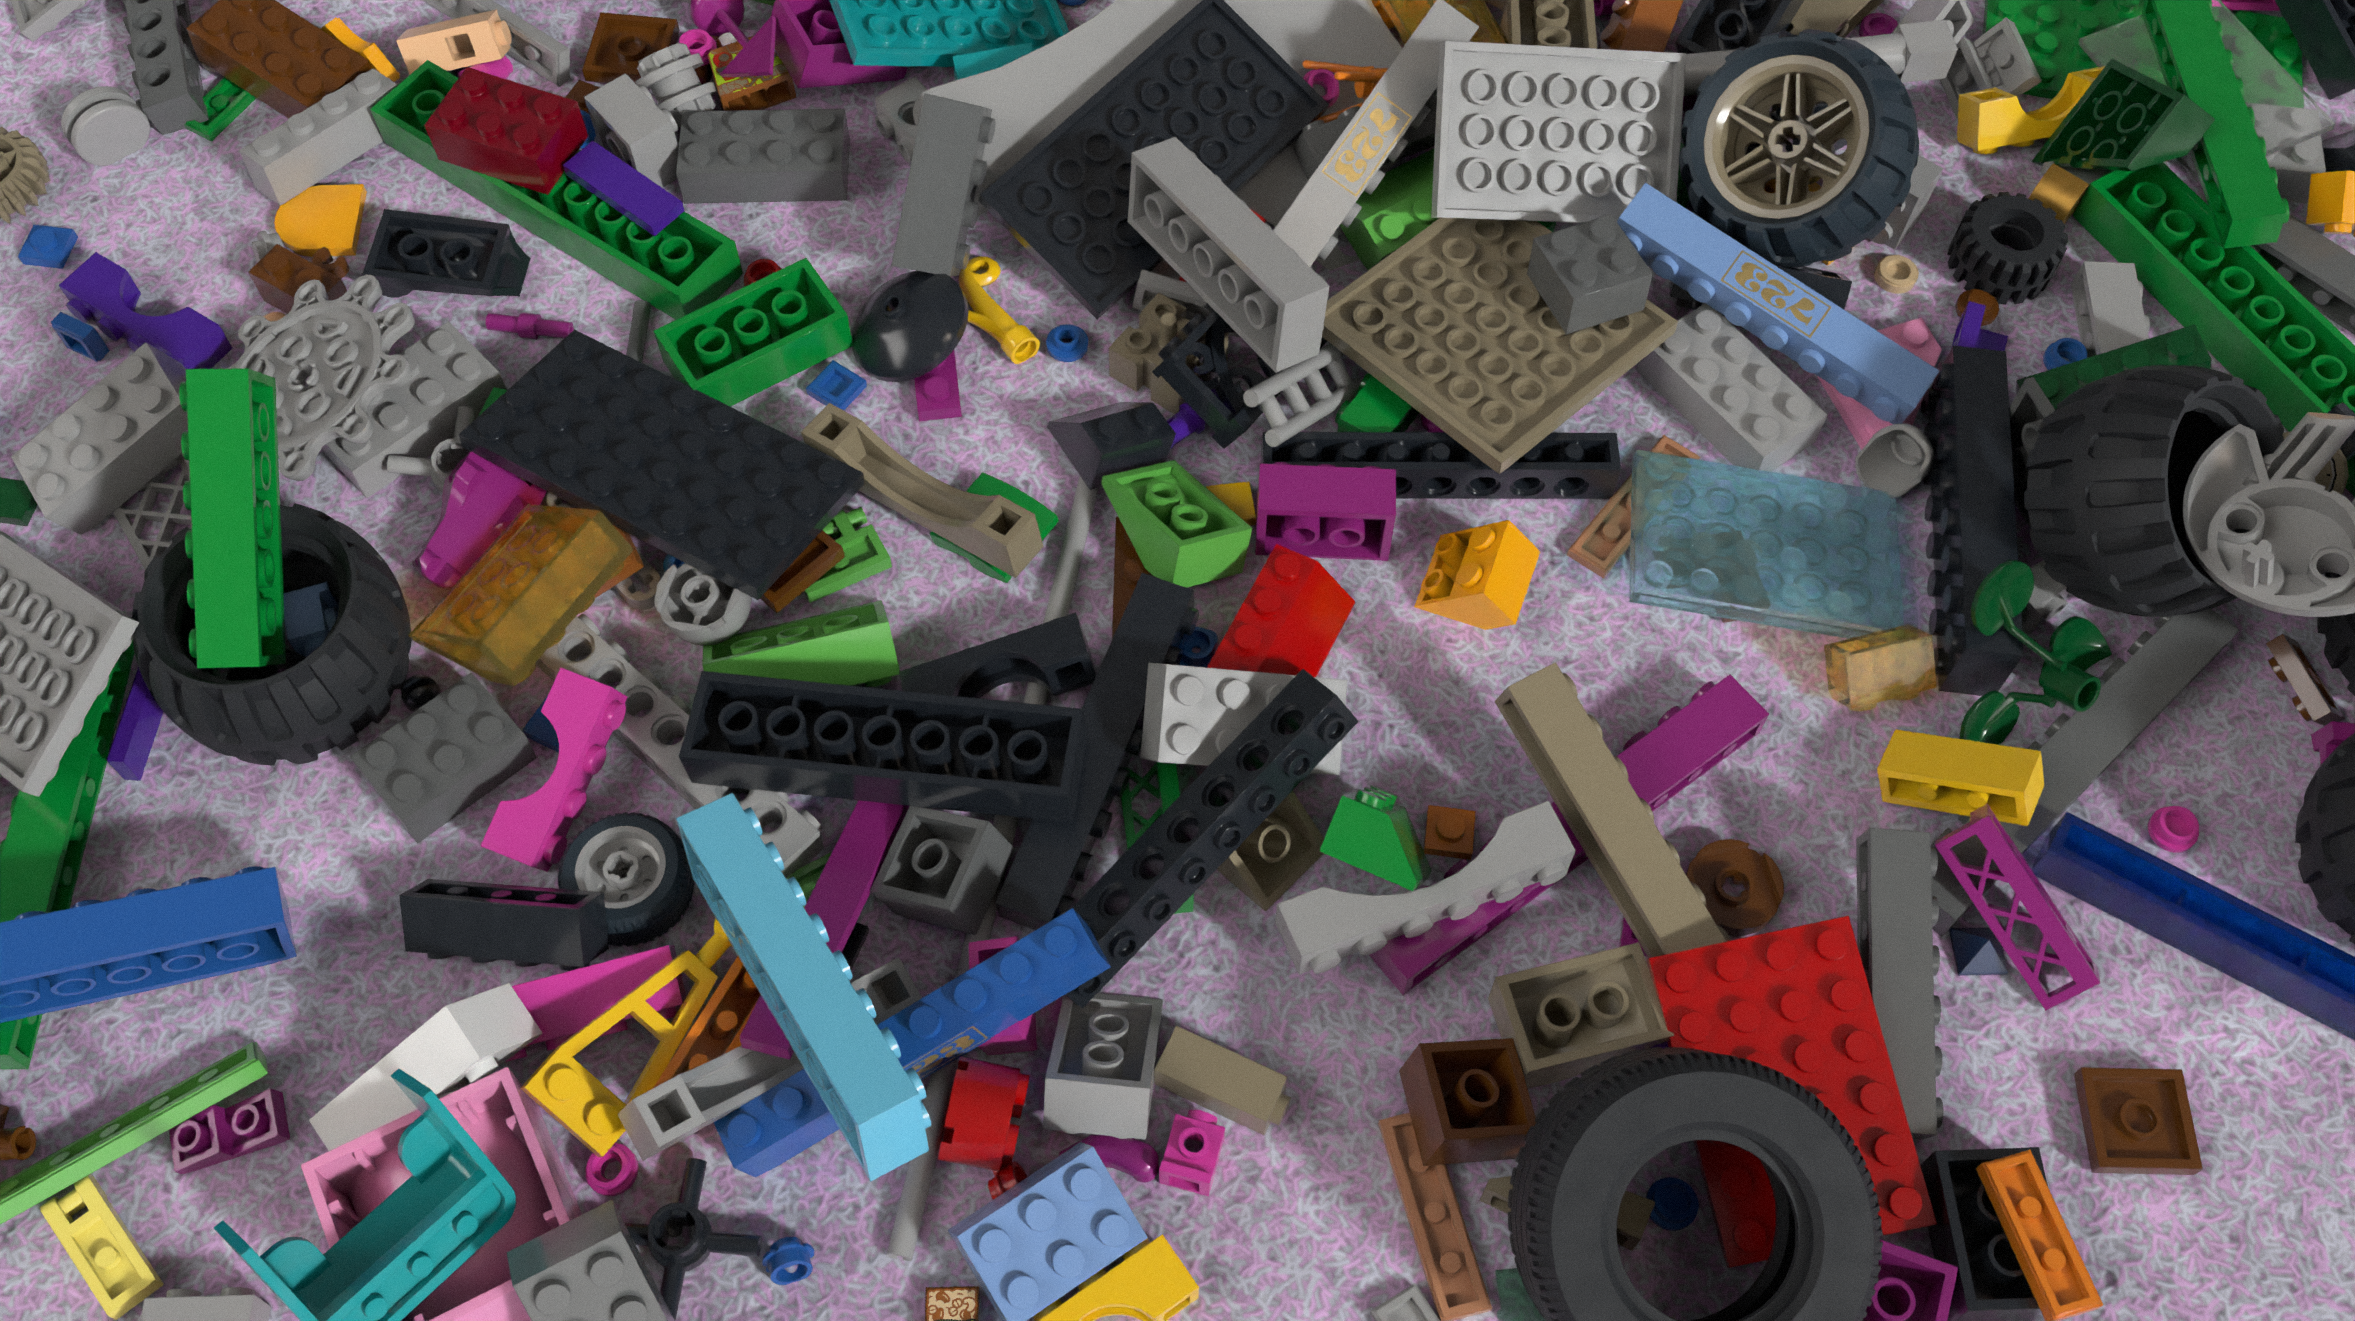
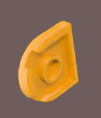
[274,184,367,257]

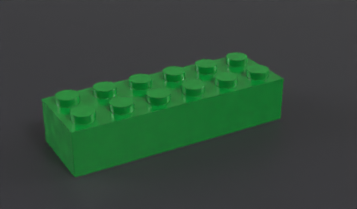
[179,368,286,668]

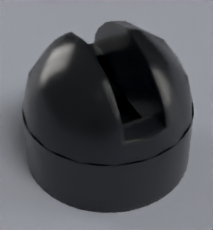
[401,674,441,712]

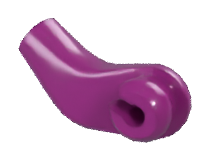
[1059,1134,1159,1183]

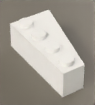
[309,983,543,1151]

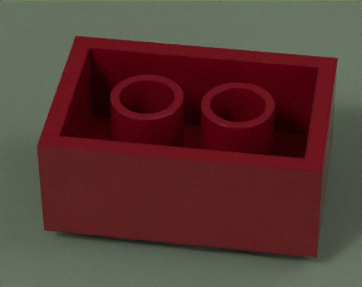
[424,67,588,195]

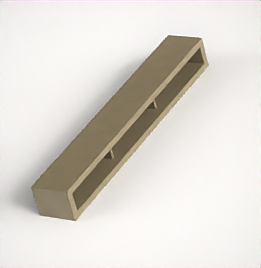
[1494,662,1731,958]

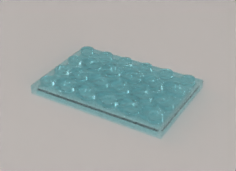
[1629,449,1905,647]

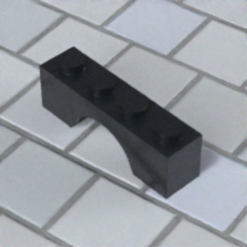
[899,612,1097,699]

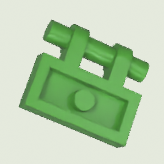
[804,507,892,603]

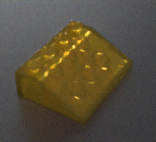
[408,504,634,686]

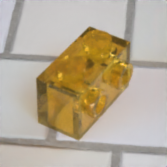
[1824,624,1937,711]

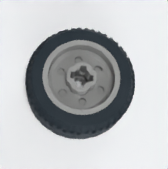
[558,812,695,947]

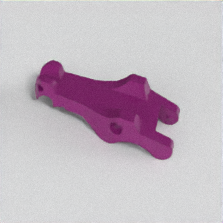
[412,451,547,590]

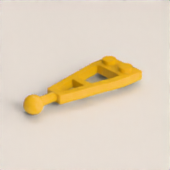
[520,918,733,1157]

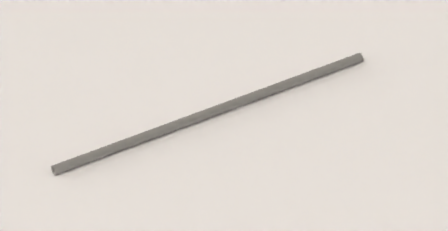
[886,476,1099,1261]

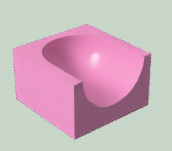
[301,1066,582,1321]

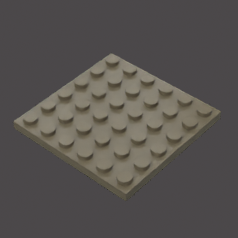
[1322,218,1678,475]

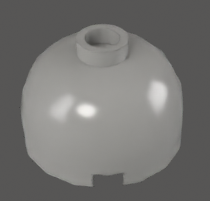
[654,563,752,646]

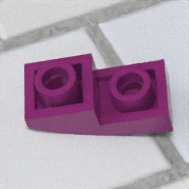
[169,1088,290,1174]

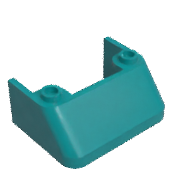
[214,1069,516,1321]

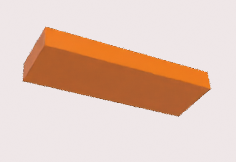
[1976,1150,2103,1321]

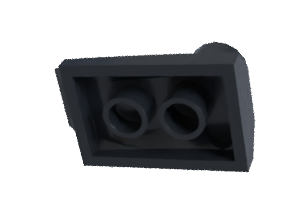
[362,209,531,298]

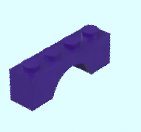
[58,252,233,369]

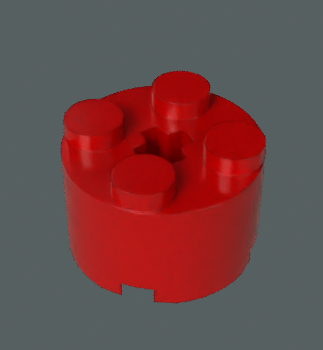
[938,1056,1030,1172]

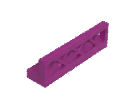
[1935,803,2100,1011]

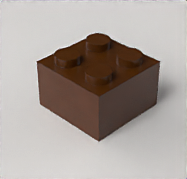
[1399,1038,1537,1166]

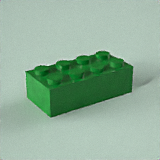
[653,258,853,407]

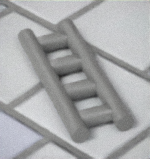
[1243,343,1362,447]

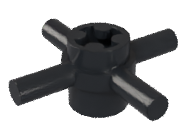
[624,1158,762,1321]

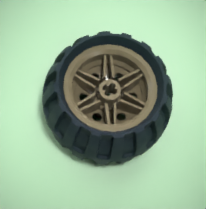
[1679,29,1919,267]

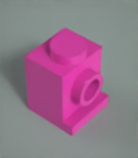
[1159,1110,1225,1196]

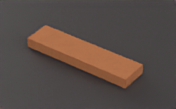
[1567,435,1700,579]
[1378,1112,1492,1321]

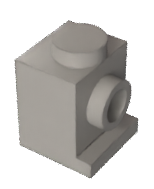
[2021,560,2069,635]

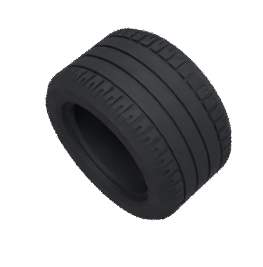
[1508,1047,1883,1321]

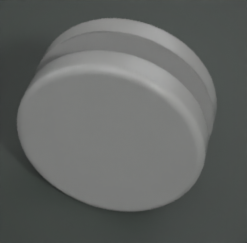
[61,86,150,166]

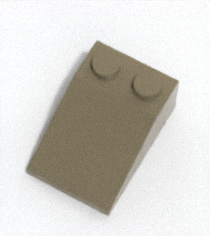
[1488,942,1674,1089]

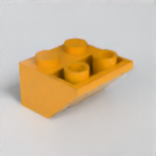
[1414,520,1540,630]

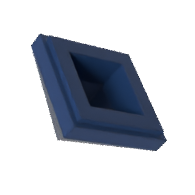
[1949,927,2008,976]

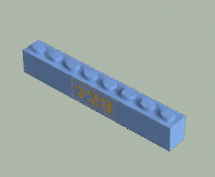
[1617,183,1939,424]

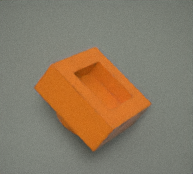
[1423,805,1476,860]

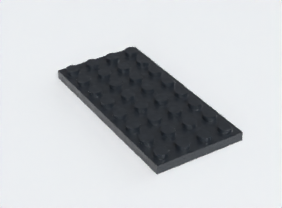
[979,0,1329,320]
[459,329,864,600]

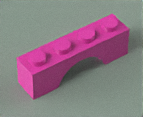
[480,667,628,872]

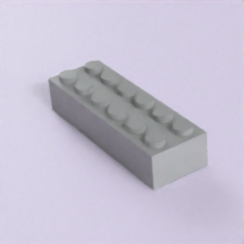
[1128,137,1329,373]

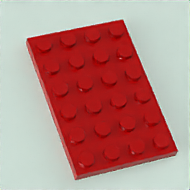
[1646,915,1937,1268]

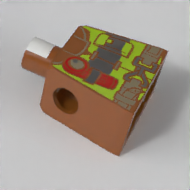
[708,32,797,111]

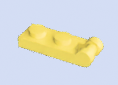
[40,1174,164,1320]

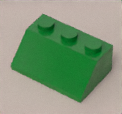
[1319,785,1432,891]

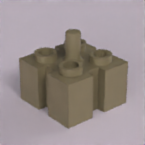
[1108,293,1229,414]

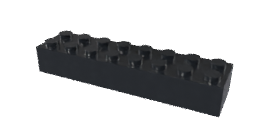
[1921,346,2024,696]
[679,671,1088,823]

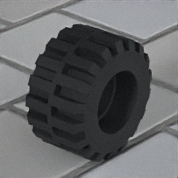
[1947,192,2068,305]

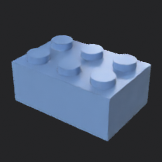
[948,1142,1148,1321]

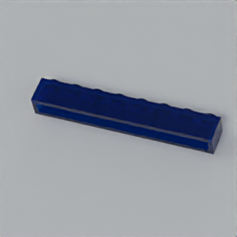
[2031,812,2355,1040]

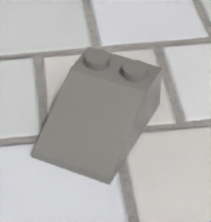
[1043,993,1163,1140]

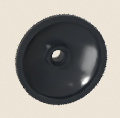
[852,271,968,382]

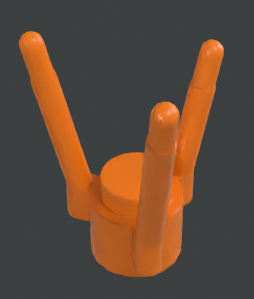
[1302,60,1388,123]

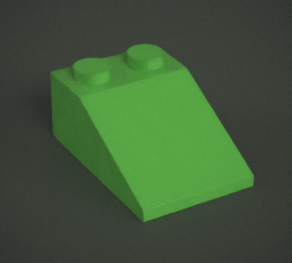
[1101,460,1252,588]

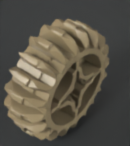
[0,127,51,224]

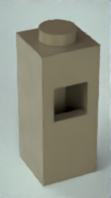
[1154,1026,1291,1135]

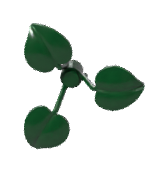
[1959,559,2112,745]

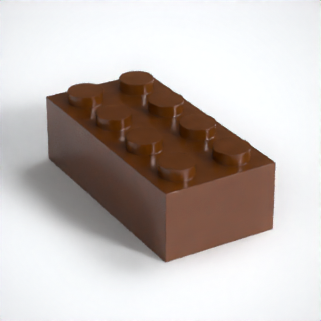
[186,0,371,119]

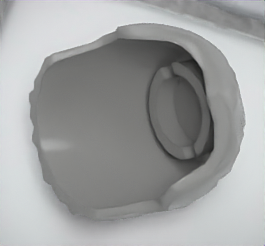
[1855,423,1934,499]

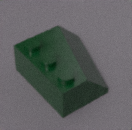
[2031,58,2215,171]

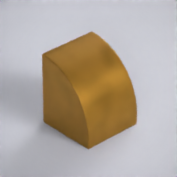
[2028,163,2089,225]

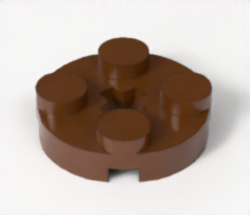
[1685,839,1784,936]

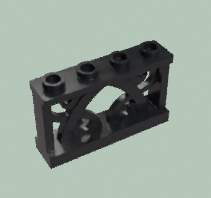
[1152,303,1327,449]

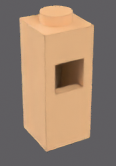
[396,9,512,75]

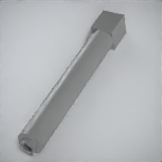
[1683,20,1958,96]

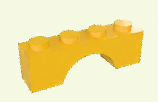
[1957,66,2105,154]
[1033,1234,1199,1321]

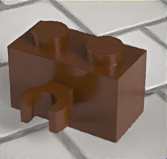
[248,244,350,314]

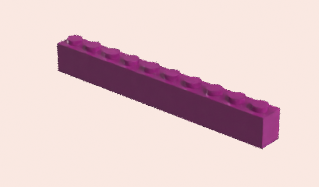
[1369,674,1769,995]

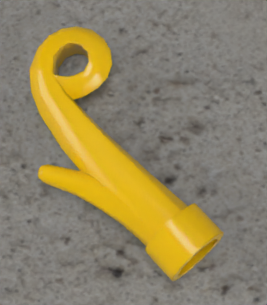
[958,256,1040,364]

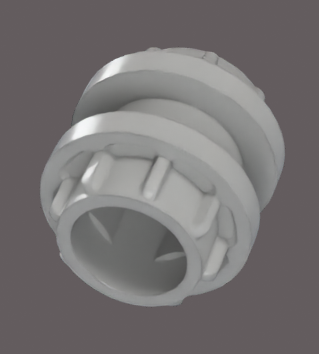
[635,43,717,128]

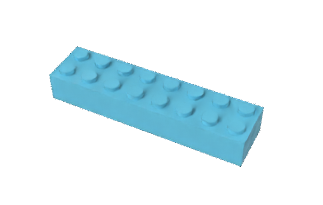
[676,793,932,1182]

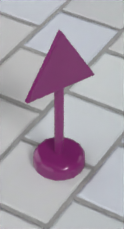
[689,0,776,78]

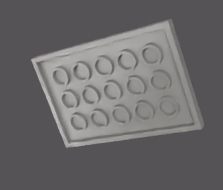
[1431,41,1686,223]
[0,531,139,797]

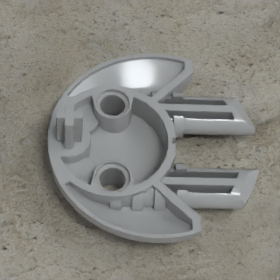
[2183,412,2355,617]

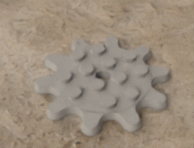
[218,275,415,481]

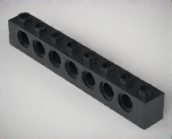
[1260,432,1621,499]
[1065,669,1359,1009]

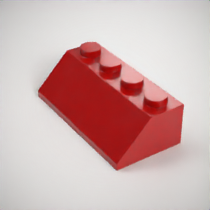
[1207,544,1355,677]

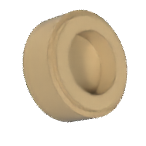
[1874,255,1919,294]

